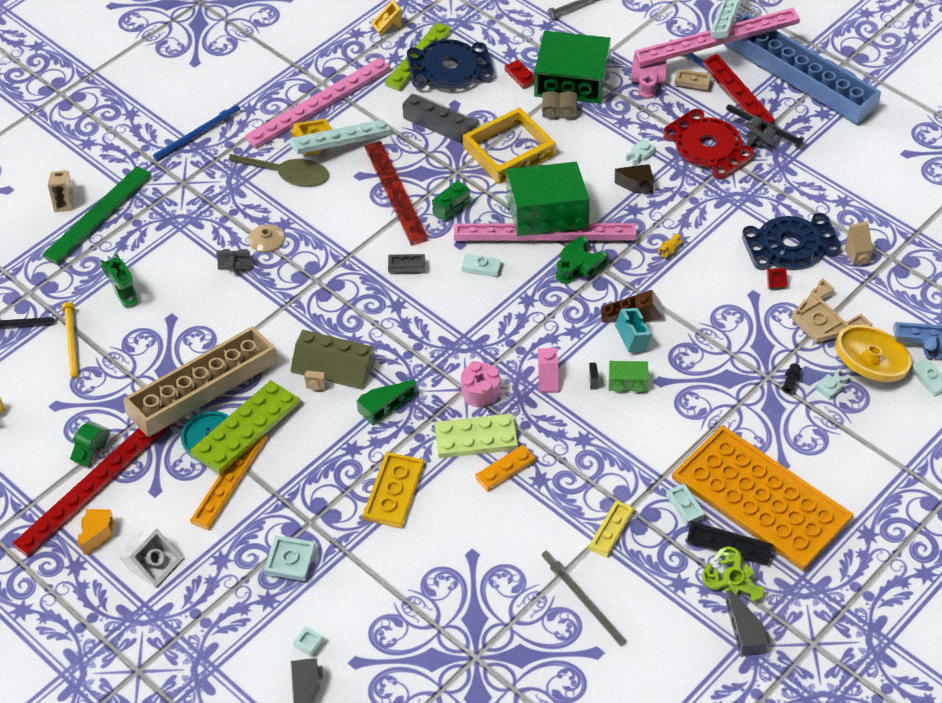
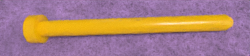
[61,302,78,379]

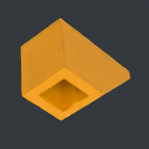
[78,509,115,555]

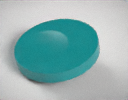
[181,411,229,461]

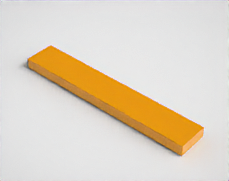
[190,435,267,531]

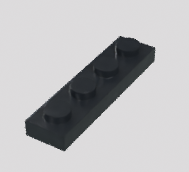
[686,521,773,564]

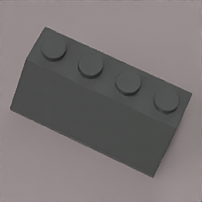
[402,94,479,143]

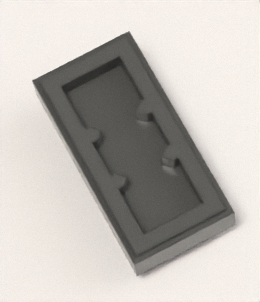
[388,254,425,273]

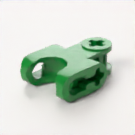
[556,236,610,284]
[99,254,138,308]

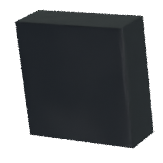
[589,362,598,390]

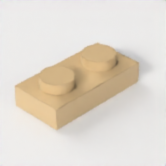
[674,69,711,90]

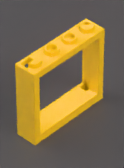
[463,107,556,184]

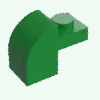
[70,422,111,467]

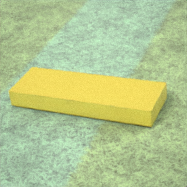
[589,500,634,558]

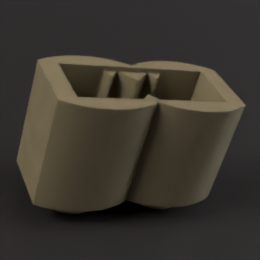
[542,92,577,118]

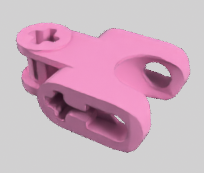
[631,55,667,98]

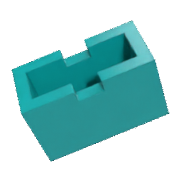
[615,308,652,352]

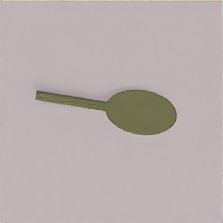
[229,154,329,187]

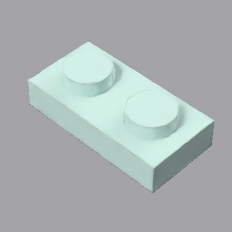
[666,484,705,526]

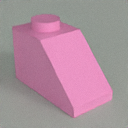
[538,348,559,393]

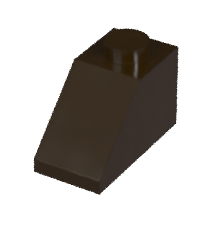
[614,164,654,194]

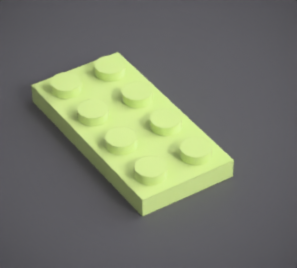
[434,413,518,458]

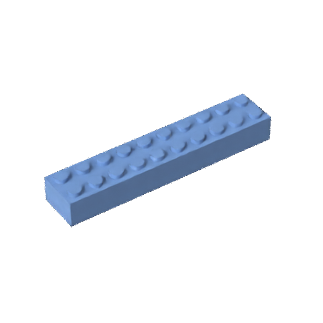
[724,13,881,124]

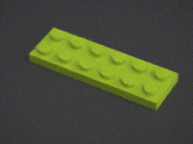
[190,380,300,474]

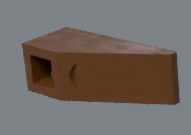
[601,290,663,323]

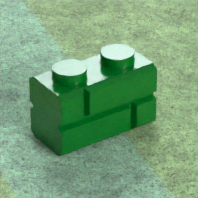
[432,181,470,222]

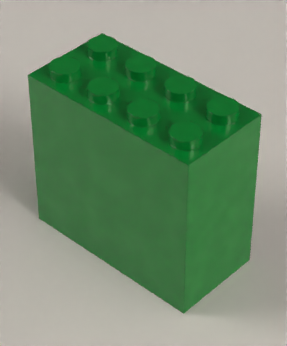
[534,30,611,104]
[506,161,590,236]

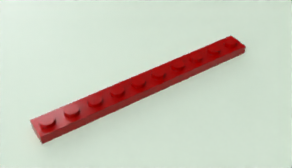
[12,424,172,558]

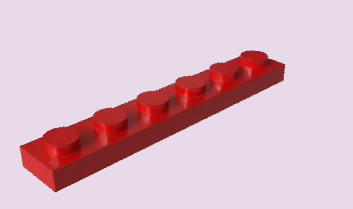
[703,53,775,131]

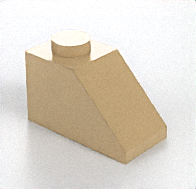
[845,221,873,266]

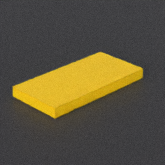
[362,452,425,529]

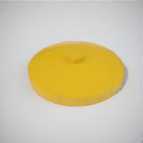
[835,325,912,382]

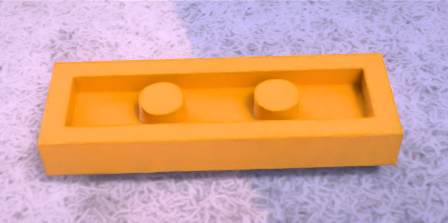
[475,445,536,492]

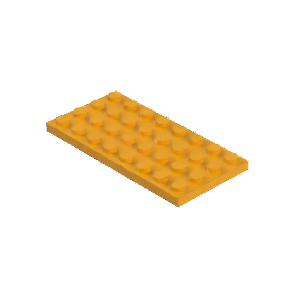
[672,425,854,571]

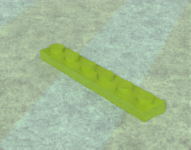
[385,22,451,92]

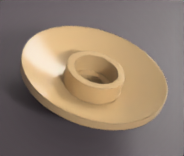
[248,224,284,253]

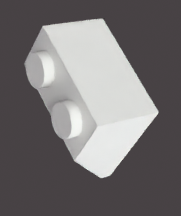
[119,528,183,587]

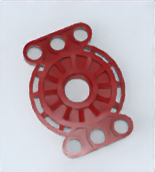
[663,109,754,179]

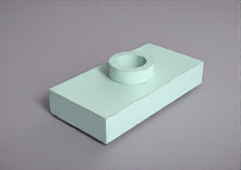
[461,254,501,277]
[910,358,942,396]

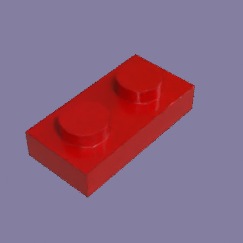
[504,59,534,90]

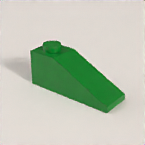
[356,380,417,425]

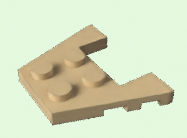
[791,278,873,343]

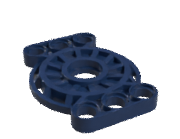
[406,39,494,89]
[742,213,841,270]

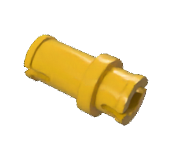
[658,233,684,258]

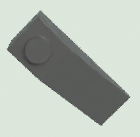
[725,590,770,657]
[291,658,324,703]

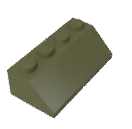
[290,329,376,390]

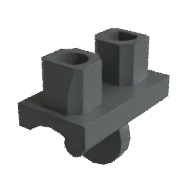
[744,115,777,146]
[216,249,251,272]

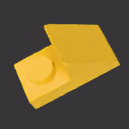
[371,0,402,35]

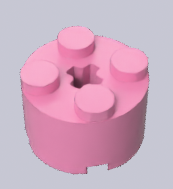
[461,361,500,408]

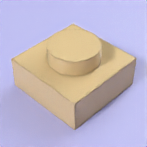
[304,371,326,390]

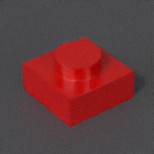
[766,267,788,288]

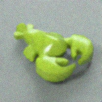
[702,547,765,602]

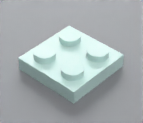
[264,535,316,581]

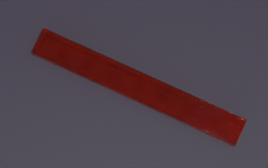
[364,141,428,246]

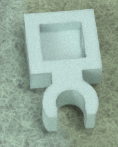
[625,139,656,166]
[815,368,850,400]

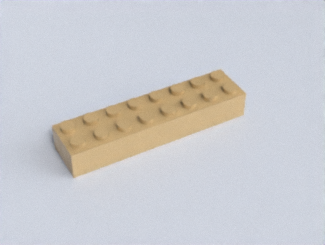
[123,326,276,437]

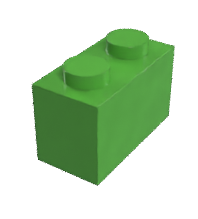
[609,360,649,392]

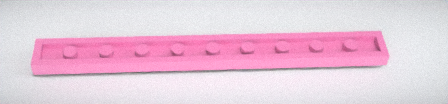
[634,7,800,67]
[245,58,391,149]
[454,223,636,241]

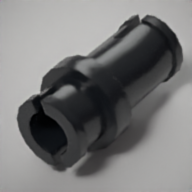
[782,363,802,394]

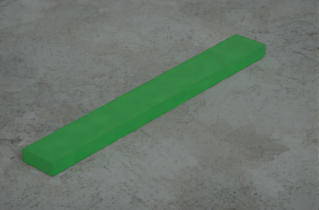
[43,166,151,265]

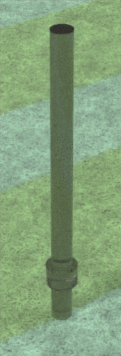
[541,550,627,646]

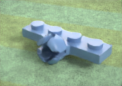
[893,322,942,359]

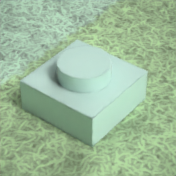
[293,626,324,656]

